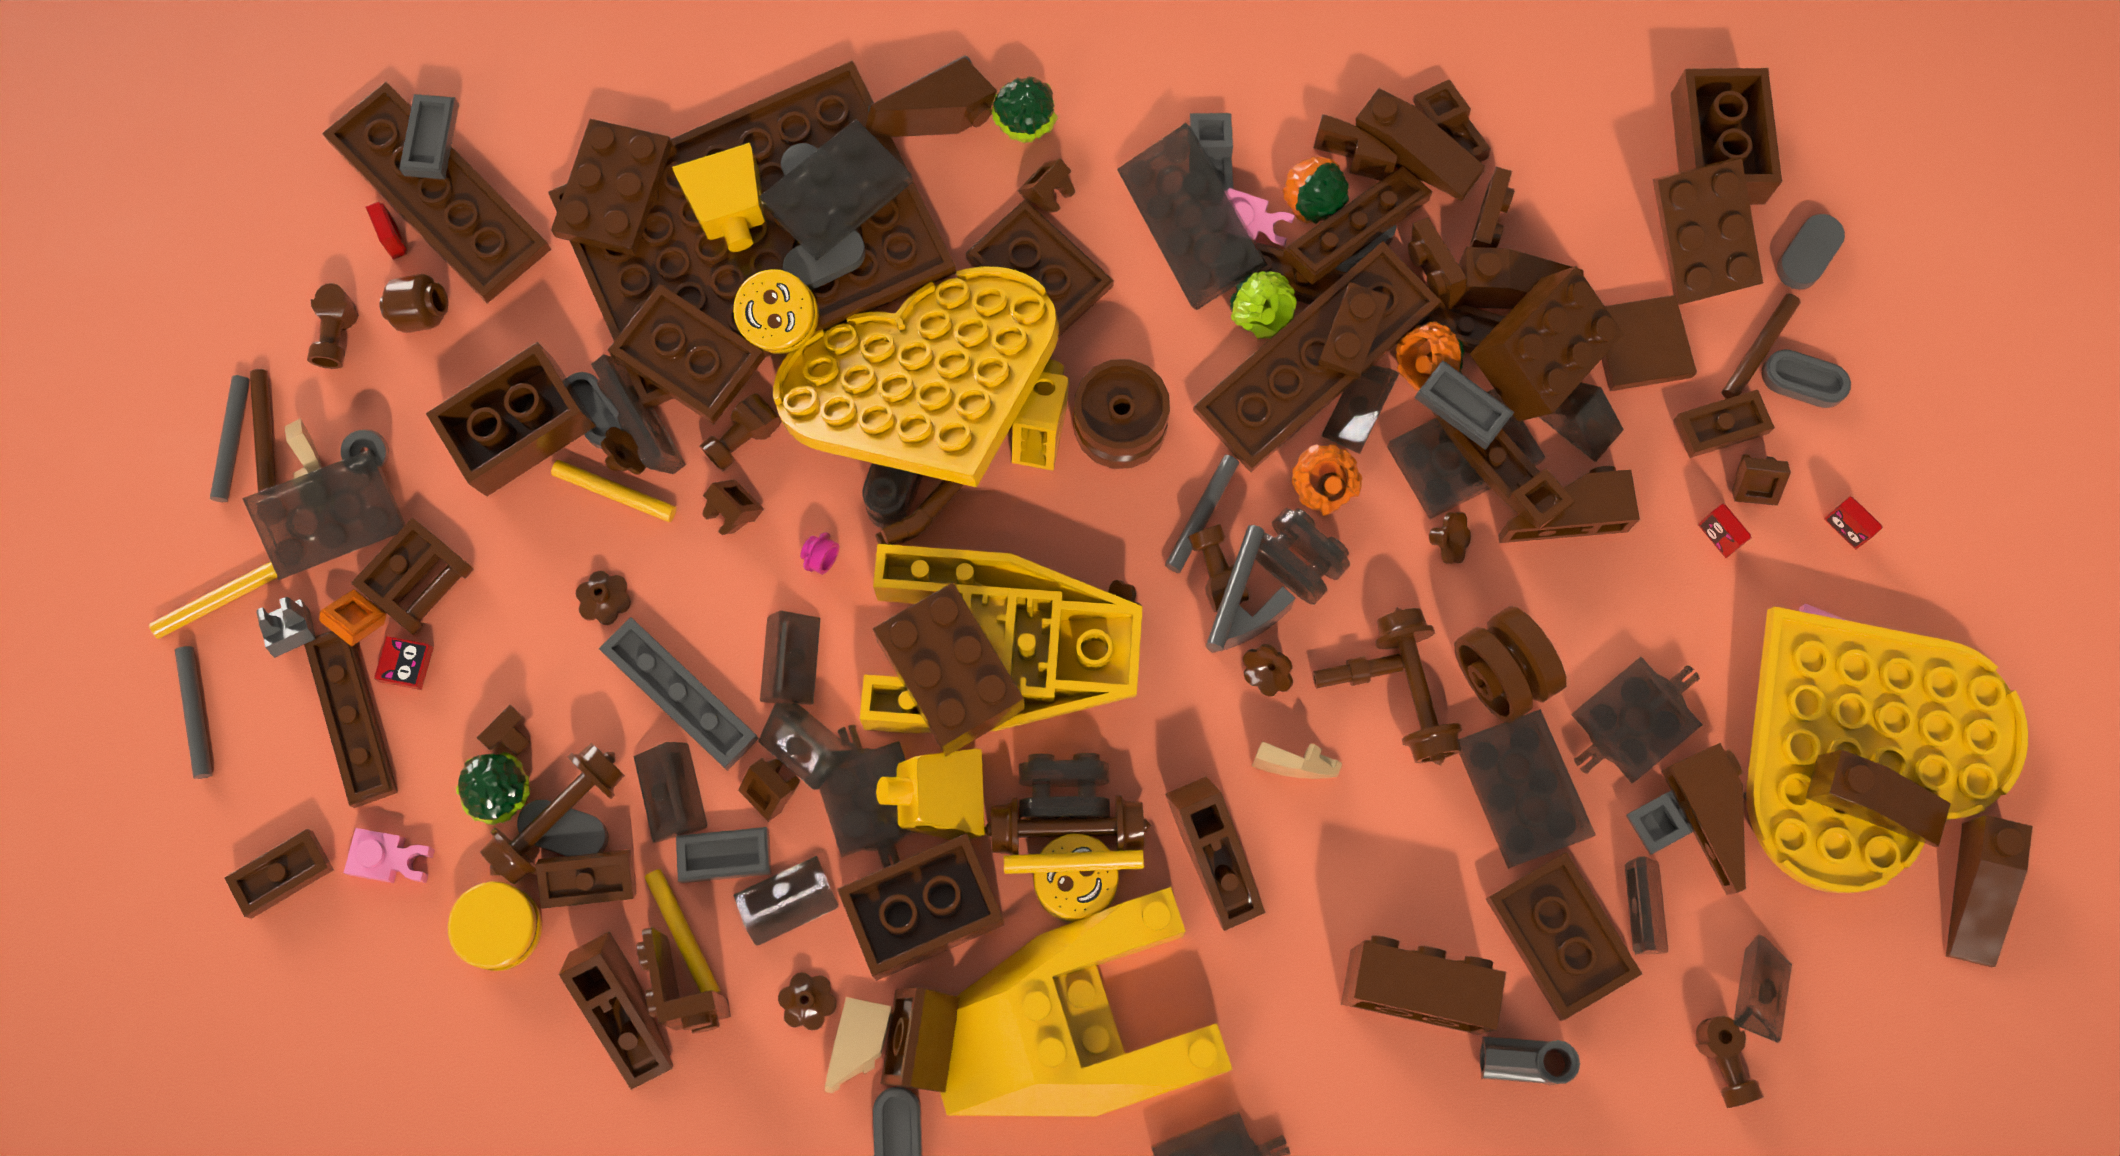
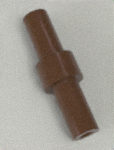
[1313,654,1404,688]

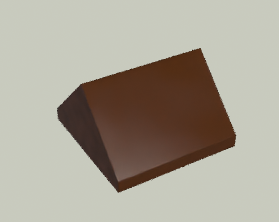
[881,987,960,1093]

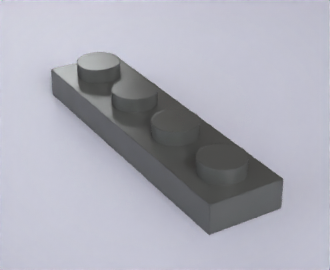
[599,617,759,771]

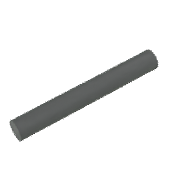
[210,375,250,502]
[1165,455,1239,573]
[1206,525,1265,651]
[175,646,213,779]

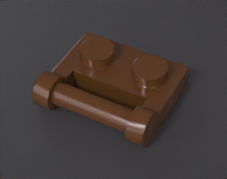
[351,517,474,635]

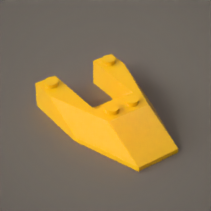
[859,544,1143,733]
[940,887,1233,1116]

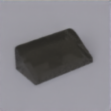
[1321,366,1400,454]
[760,610,821,705]
[758,703,852,790]
[633,742,707,842]
[733,856,839,945]
[1625,856,1668,955]
[1733,934,1792,1043]

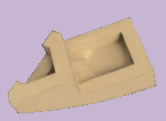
[285,418,327,514]
[1252,741,1342,779]
[825,997,892,1093]

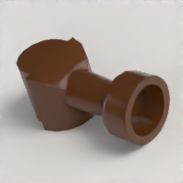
[307,283,359,369]
[700,394,782,471]
[1188,524,1249,612]
[1695,1016,1764,1108]

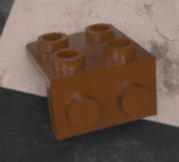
[637,927,731,1034]

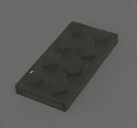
[1117,123,1268,310]

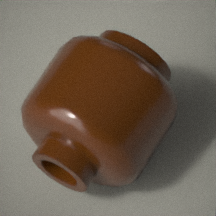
[379,274,449,333]

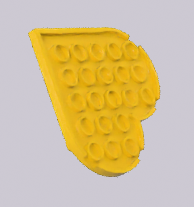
[773,266,1059,487]
[1746,607,2028,893]

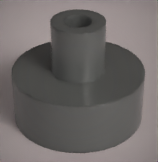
[340,429,389,474]

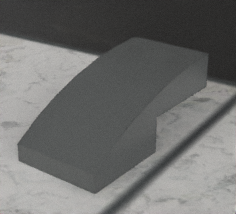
[1190,113,1233,201]
[1206,586,1296,653]
[1626,791,1693,855]

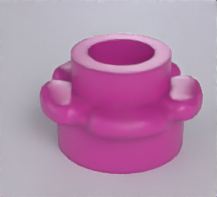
[800,532,839,575]

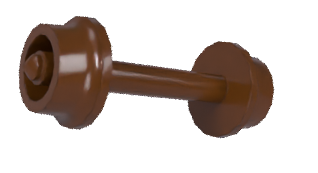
[1375,608,1462,766]
[480,743,625,884]
[984,795,1152,855]

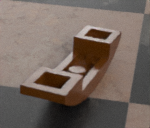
[1432,372,1575,529]

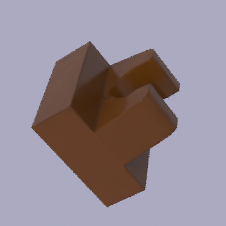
[1018,159,1075,213]
[1732,454,1791,506]
[702,480,764,535]
[477,705,530,756]
[738,758,800,822]

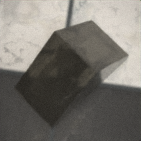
[1539,382,1624,462]

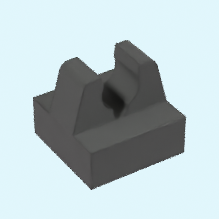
[256,597,316,658]

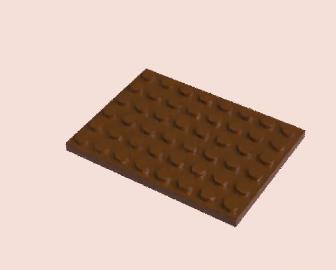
[548,61,956,410]

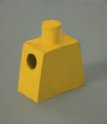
[672,143,765,252]
[1012,359,1069,471]
[876,748,985,840]

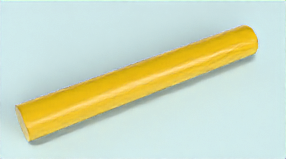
[551,459,677,523]
[149,561,281,639]
[1004,850,1144,874]
[644,869,721,994]

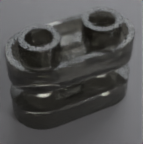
[862,463,923,528]
[1255,508,1350,605]
[1019,753,1110,819]

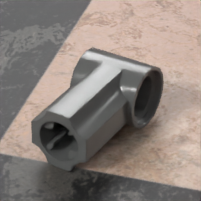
[1480,1037,1580,1085]

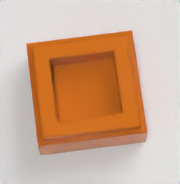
[319,589,386,647]

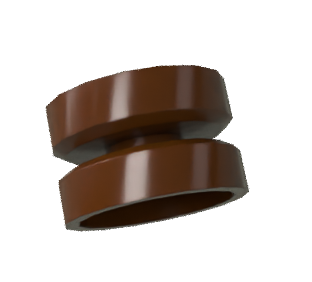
[1074,359,1170,469]
[1454,606,1566,724]

